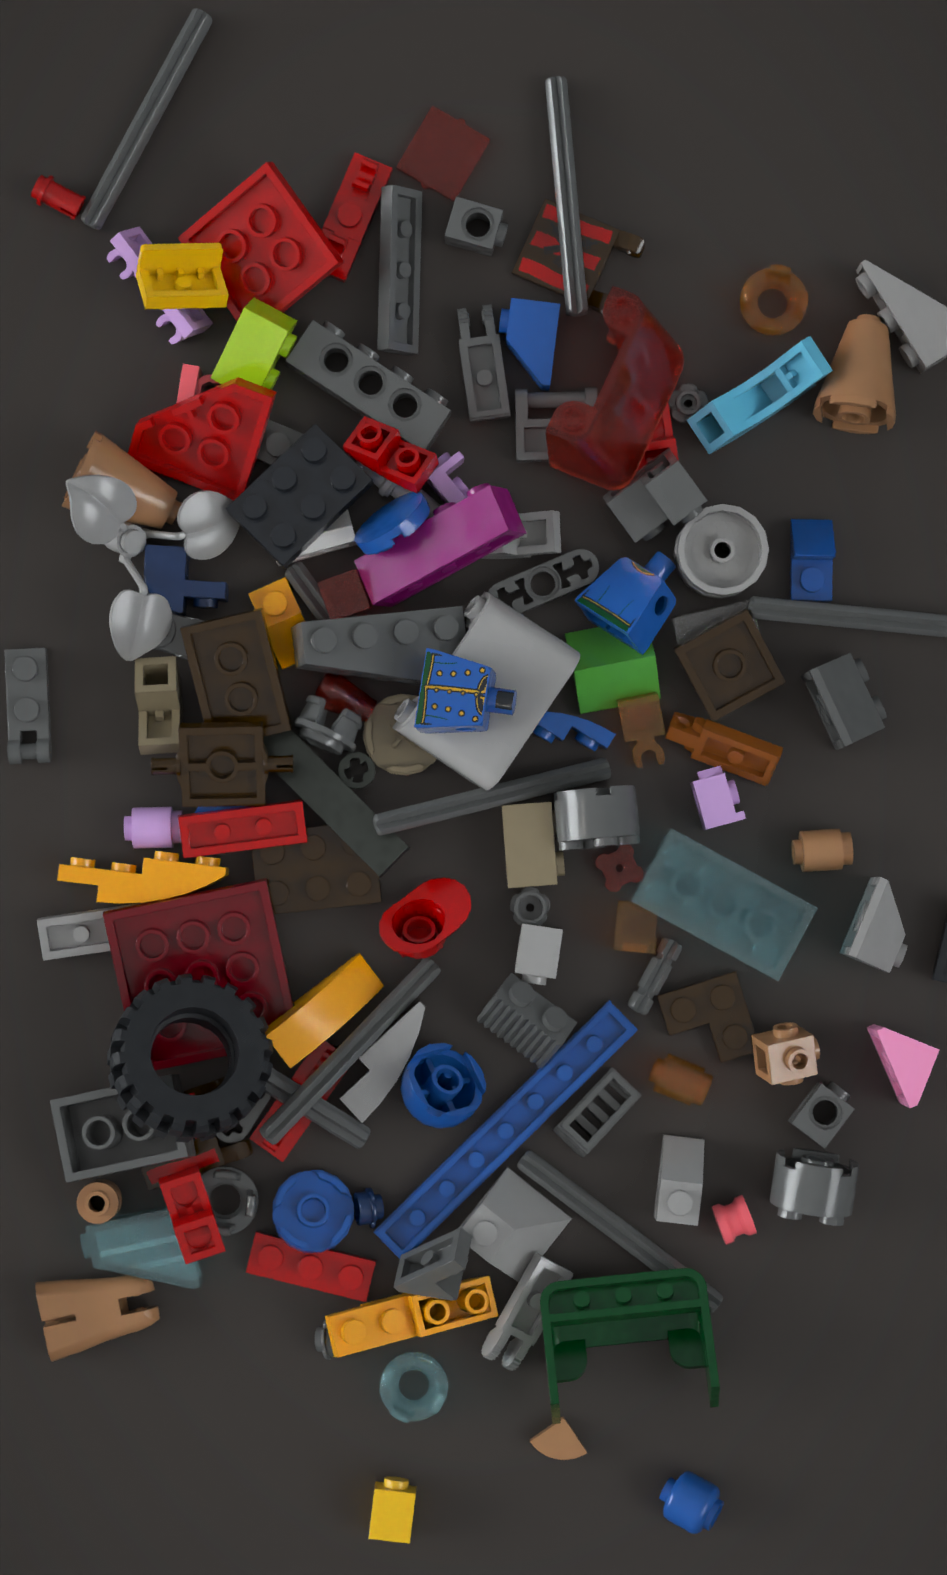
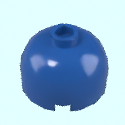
[400,1043,486,1128]

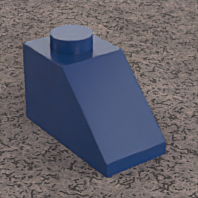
[499,298,560,392]

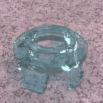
[380,1352,448,1423]

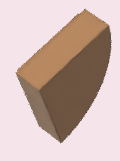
[530,1416,587,1460]

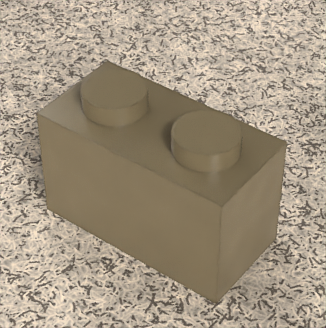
[501,802,565,888]

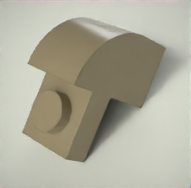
[135,656,184,755]

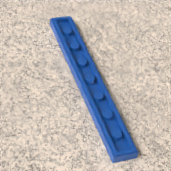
[373,1000,638,1259]

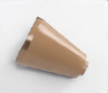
[813,314,896,434]
[62,431,182,529]

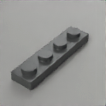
[377,185,422,356]

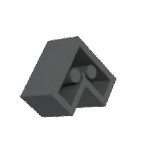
[603,448,708,543]

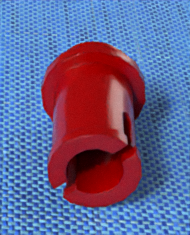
[31,175,86,221]

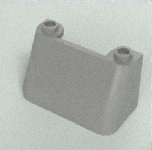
[392,591,580,790]

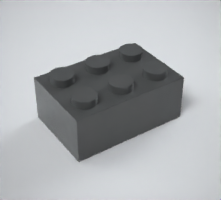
[50,1074,196,1183]

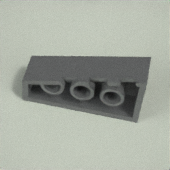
[291,606,466,687]

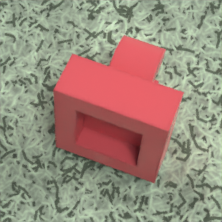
[176,364,220,403]

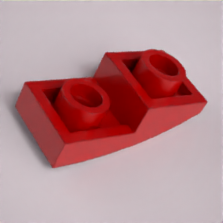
[343,416,439,494]

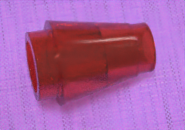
[314,673,377,723]

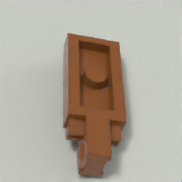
[665,712,783,786]

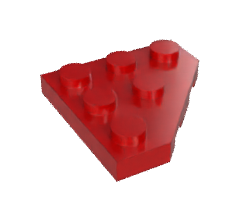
[128,377,277,501]

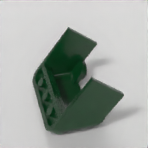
[540,1268,720,1424]

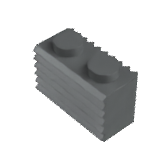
[477,972,578,1068]

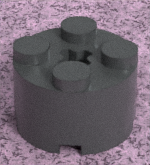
[554,785,640,851]
[769,1148,859,1226]

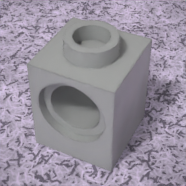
[514,923,563,985]

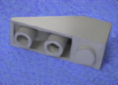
[855,260,947,374]

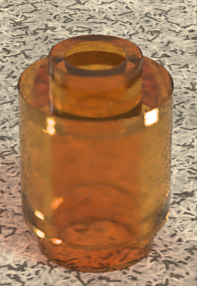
[648,1053,713,1106]

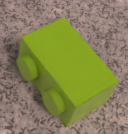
[211,298,298,390]

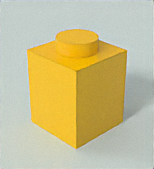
[368,1476,417,1544]

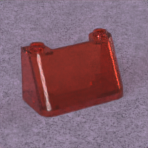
[545,286,684,490]

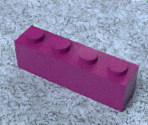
[354,483,526,607]

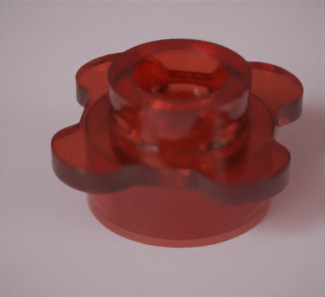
[596,845,643,892]

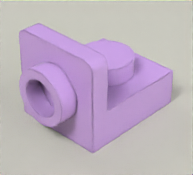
[427,451,469,504]

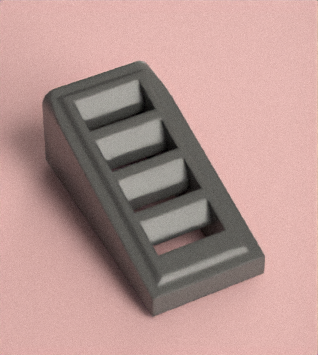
[553,1067,642,1158]

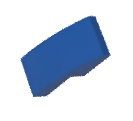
[532,711,616,752]

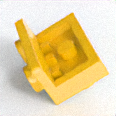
[136,243,229,310]

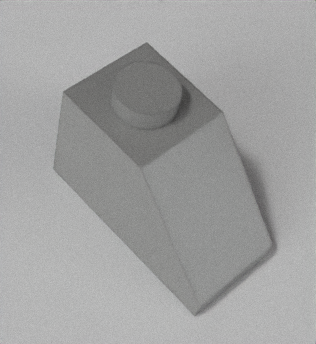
[654,1134,705,1226]

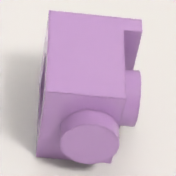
[690,766,746,830]

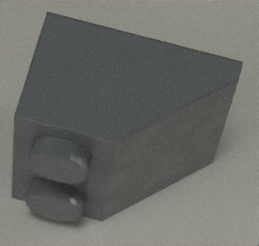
[801,653,887,750]

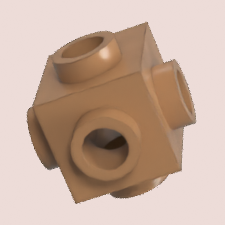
[751,1022,820,1085]

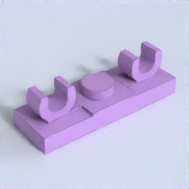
[107,226,213,345]

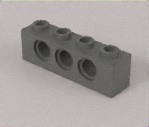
[286,320,451,450]

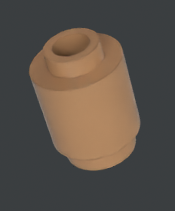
[791,828,853,872]
[77,1179,123,1224]

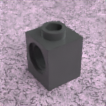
[444,196,509,257]
[788,1081,855,1148]

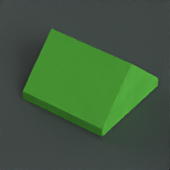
[565,627,661,714]

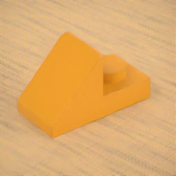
[248,577,306,670]

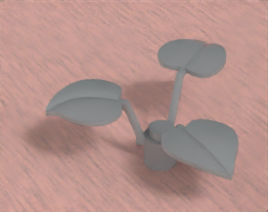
[66,475,240,661]

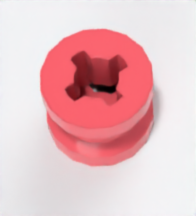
[711,1195,757,1245]

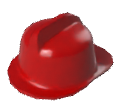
[379,877,471,959]

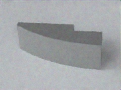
[340,1000,426,1123]

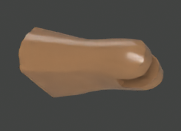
[35,1275,160,1362]

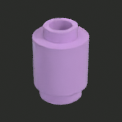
[124,807,183,849]

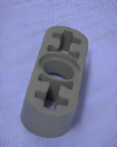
[488,549,599,614]

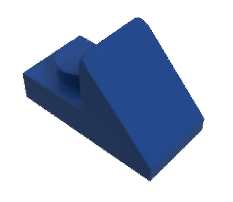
[790,519,836,602]

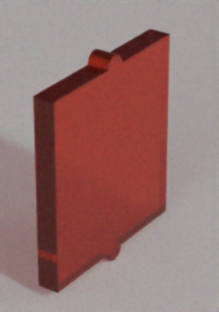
[396,106,490,202]

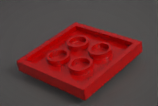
[178,162,344,321]

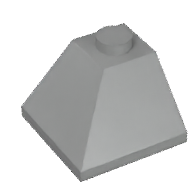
[839,877,908,973]
[459,1167,572,1282]

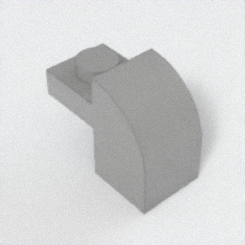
[482,510,561,559]

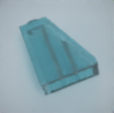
[80,1206,203,1289]

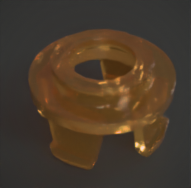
[740,264,808,336]

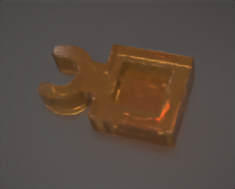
[616,692,666,769]

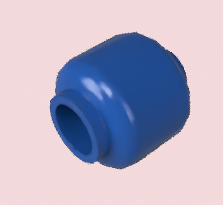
[659,1471,724,1534]

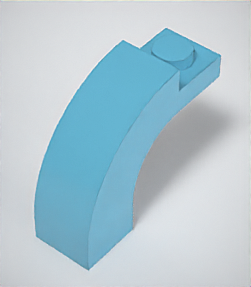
[687,336,833,454]

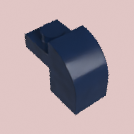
[144,545,229,616]

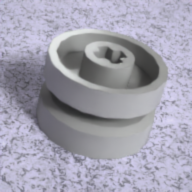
[673,504,769,599]

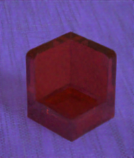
[317,569,373,619]

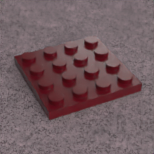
[103,878,294,1070]

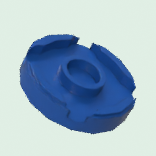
[354,492,430,555]
[272,1170,354,1253]

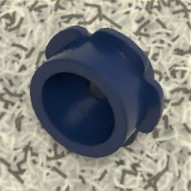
[353,1188,384,1228]

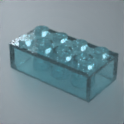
[629,828,818,981]

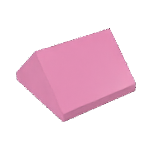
[867,1024,939,1108]

